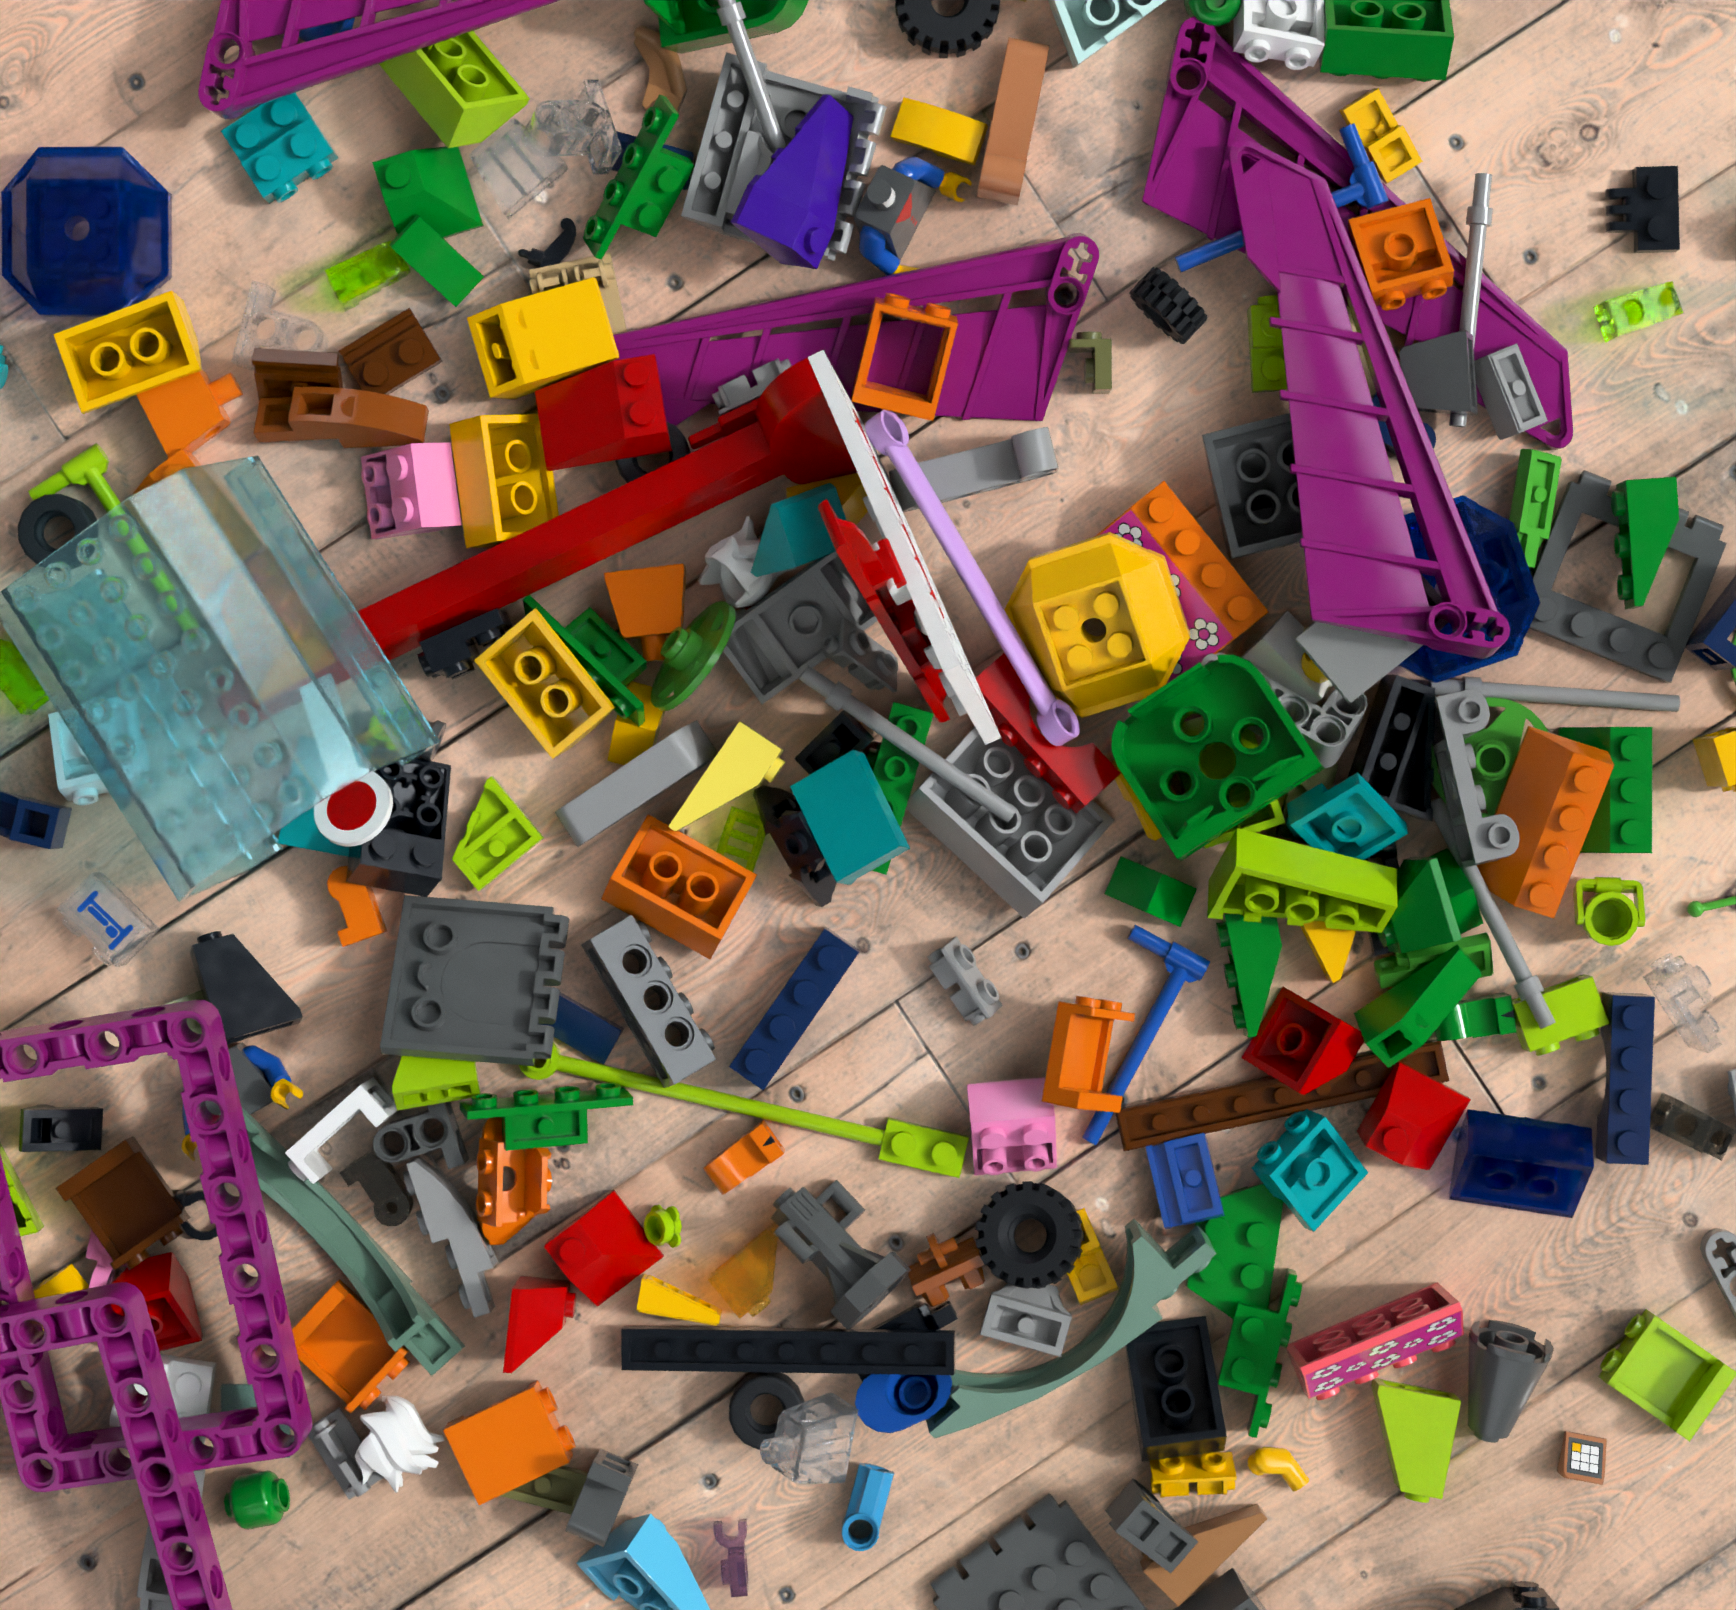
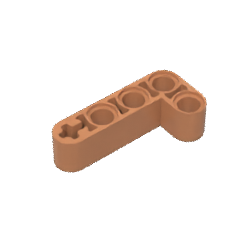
[977,37,1050,205]

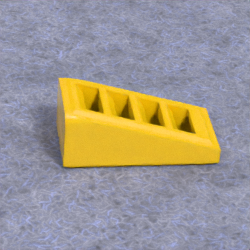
[636,1274,722,1326]

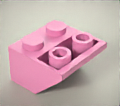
[361,442,462,539]
[967,1077,1057,1176]

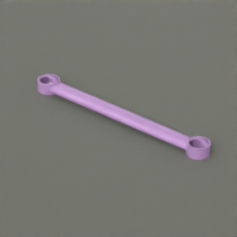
[865,409,1080,746]

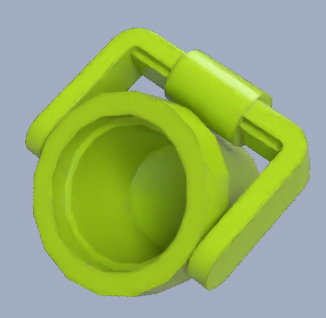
[1573,877,1645,946]

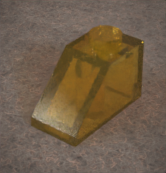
[708,1222,778,1319]

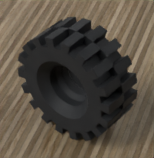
[895,0,1000,58]
[975,1181,1084,1289]

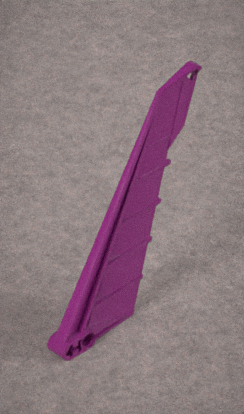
[198,0,560,119]
[1142,16,1573,450]
[1228,139,1510,659]
[613,233,1099,426]

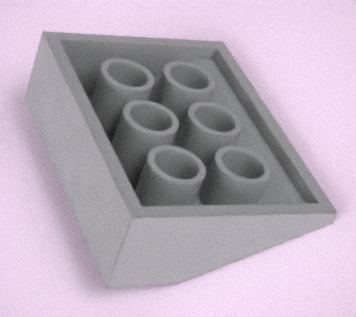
[906,727,1114,919]

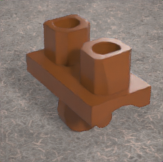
[908,1233,985,1307]

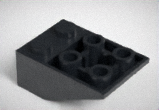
[346,749,451,897]

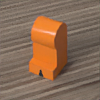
[327,865,387,947]
[703,1119,785,1195]

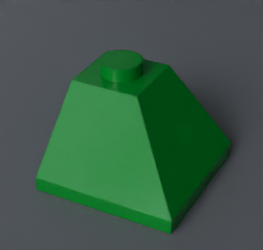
[372,146,484,238]
[1377,857,1462,953]

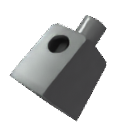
[1399,330,1478,415]

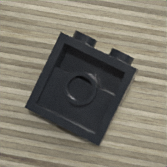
[417,608,513,680]

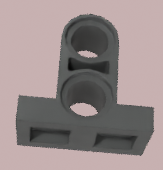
[373,1102,469,1169]
[565,1449,639,1547]
[1105,1479,1198,1573]

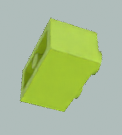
[1512,974,1609,1056]

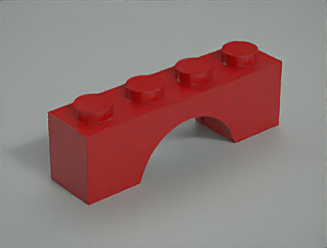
[976,653,1121,814]

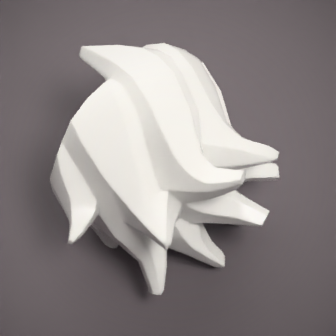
[698,516,796,608]
[354,1396,445,1493]

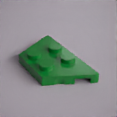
[1186,1183,1284,1319]

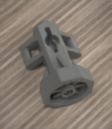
[771,1180,911,1330]

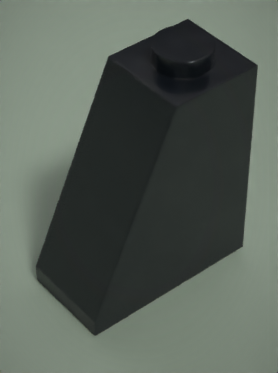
[190,931,303,1045]

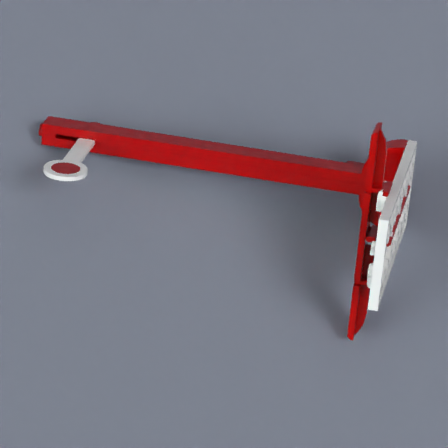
[217,350,1001,847]

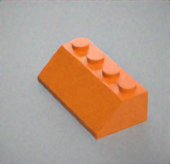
[1477,726,1614,919]

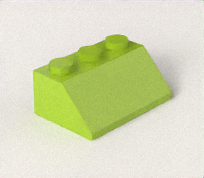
[379,31,530,148]

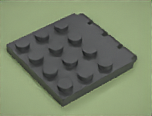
[380,895,570,1066]
[930,1493,1148,1610]

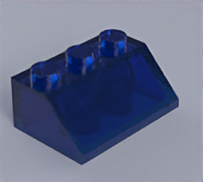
[1449,1109,1594,1218]

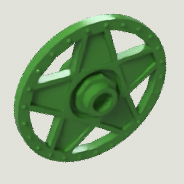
[651,601,736,711]
[1431,697,1548,818]

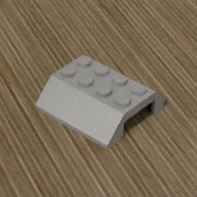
[681,52,887,261]

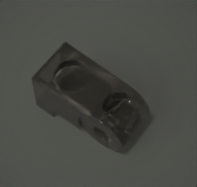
[1650,1093,1736,1161]
[340,1149,414,1226]

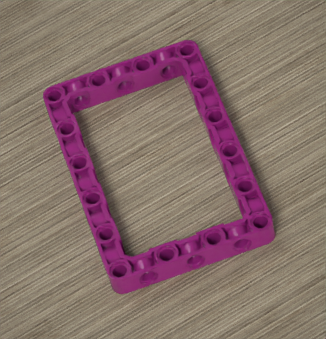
[0,1000,312,1492]
[0,1282,233,1610]

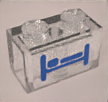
[57,872,161,967]

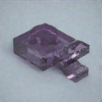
[713,1518,749,1597]

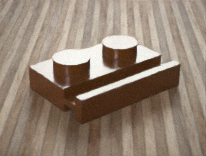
[338,308,443,395]
[252,348,343,400]

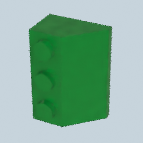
[1319,0,1454,82]
[1558,727,1652,853]

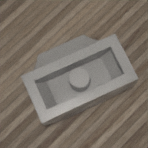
[725,130,773,220]
[980,1283,1072,1357]

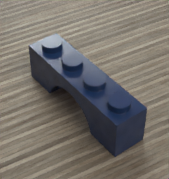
[0,791,72,849]
[729,926,860,1091]
[1596,992,1655,1165]

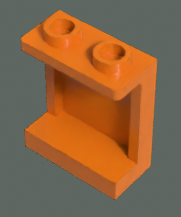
[1041,996,1135,1113]
[292,1279,410,1414]
[443,1380,576,1505]

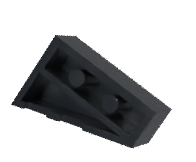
[1347,675,1435,822]

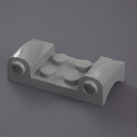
[719,552,878,704]
[1432,689,1520,868]

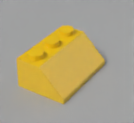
[53,290,202,414]
[449,414,559,548]
[474,608,616,759]

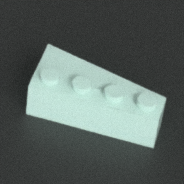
[1048,0,1167,68]

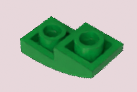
[389,214,484,307]

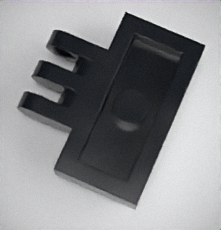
[1605,166,1680,253]

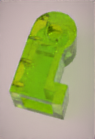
[325,240,411,312]
[1593,281,1684,343]
[0,639,63,715]

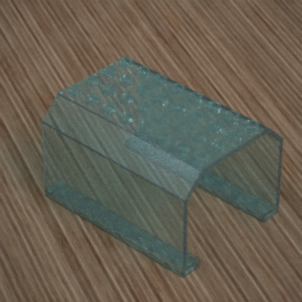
[0,455,440,902]

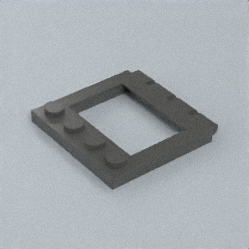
[1513,470,1727,683]

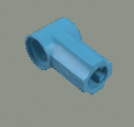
[842,1463,894,1551]

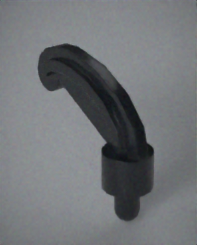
[518,218,576,267]

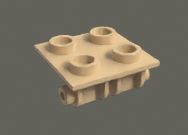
[529,253,627,335]

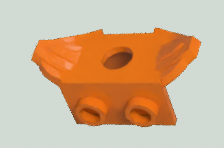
[476,1117,552,1245]

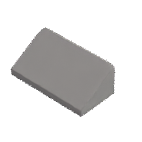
[1475,344,1548,440]

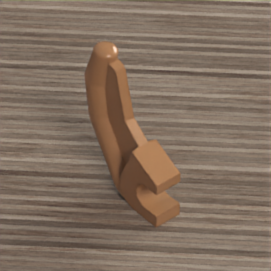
[634,25,687,113]

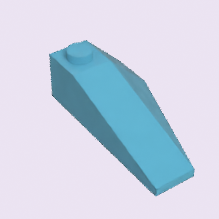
[576,1513,710,1610]

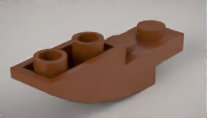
[253,387,429,448]

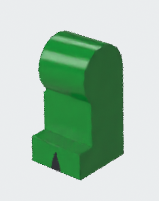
[1435,992,1517,1041]

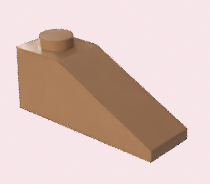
[1140,1504,1268,1607]

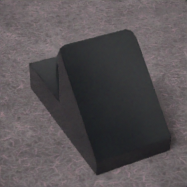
[794,710,874,775]
[19,1104,103,1152]

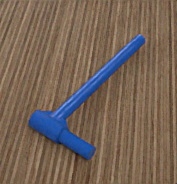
[1175,123,1389,272]
[1082,924,1210,1145]

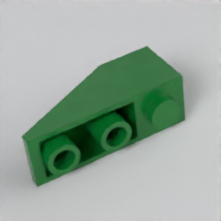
[1611,477,1679,609]
[1216,913,1282,1038]
[1354,944,1482,1068]

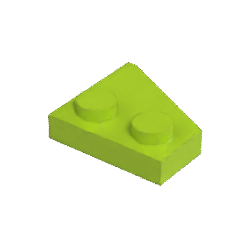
[452,776,544,891]

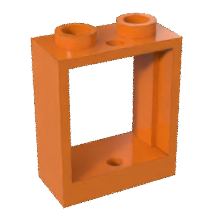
[851,293,958,421]

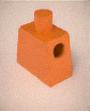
[136,370,243,458]
[604,563,686,662]

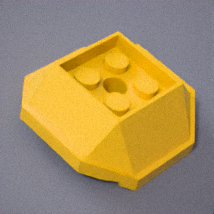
[1004,532,1191,718]

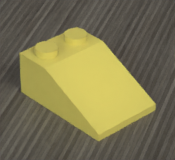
[668,721,785,831]

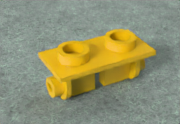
[1149,1452,1237,1498]

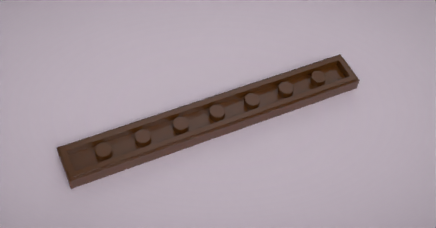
[1115,1040,1449,1151]

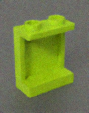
[1598,1309,1736,1442]

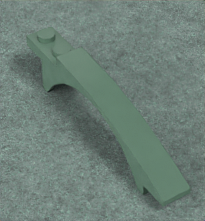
[219,1108,465,1376]
[926,1219,1216,1438]

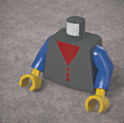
[854,157,972,276]
[181,1042,303,1161]

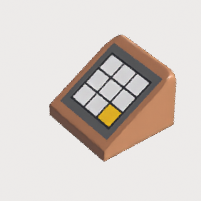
[1557,1431,1607,1485]

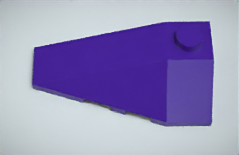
[731,94,854,269]

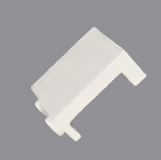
[285,1077,397,1184]

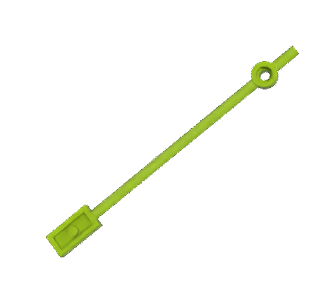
[519,1042,969,1178]

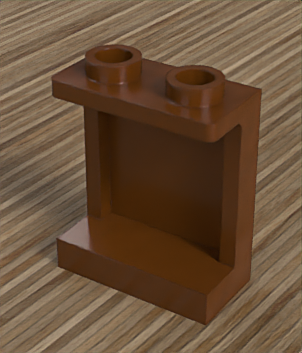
[56,1136,191,1271]

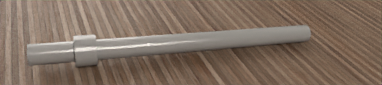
[716,0,786,154]
[1449,173,1493,427]
[799,665,1017,823]
[1428,676,1680,712]
[1431,798,1556,1029]

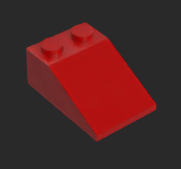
[535,354,672,471]

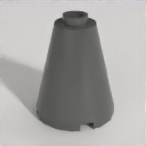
[1468,1320,1554,1443]

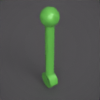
[1687,896,1736,917]

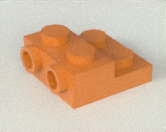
[1348,198,1454,311]

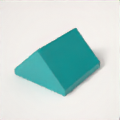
[751,482,847,577]

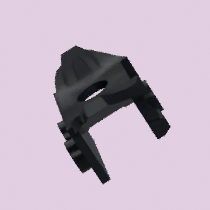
[753,785,836,907]

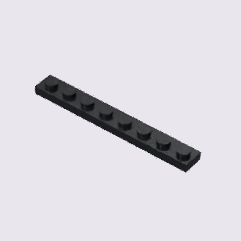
[621,1326,955,1375]

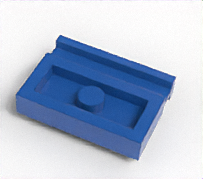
[1146,1133,1225,1230]

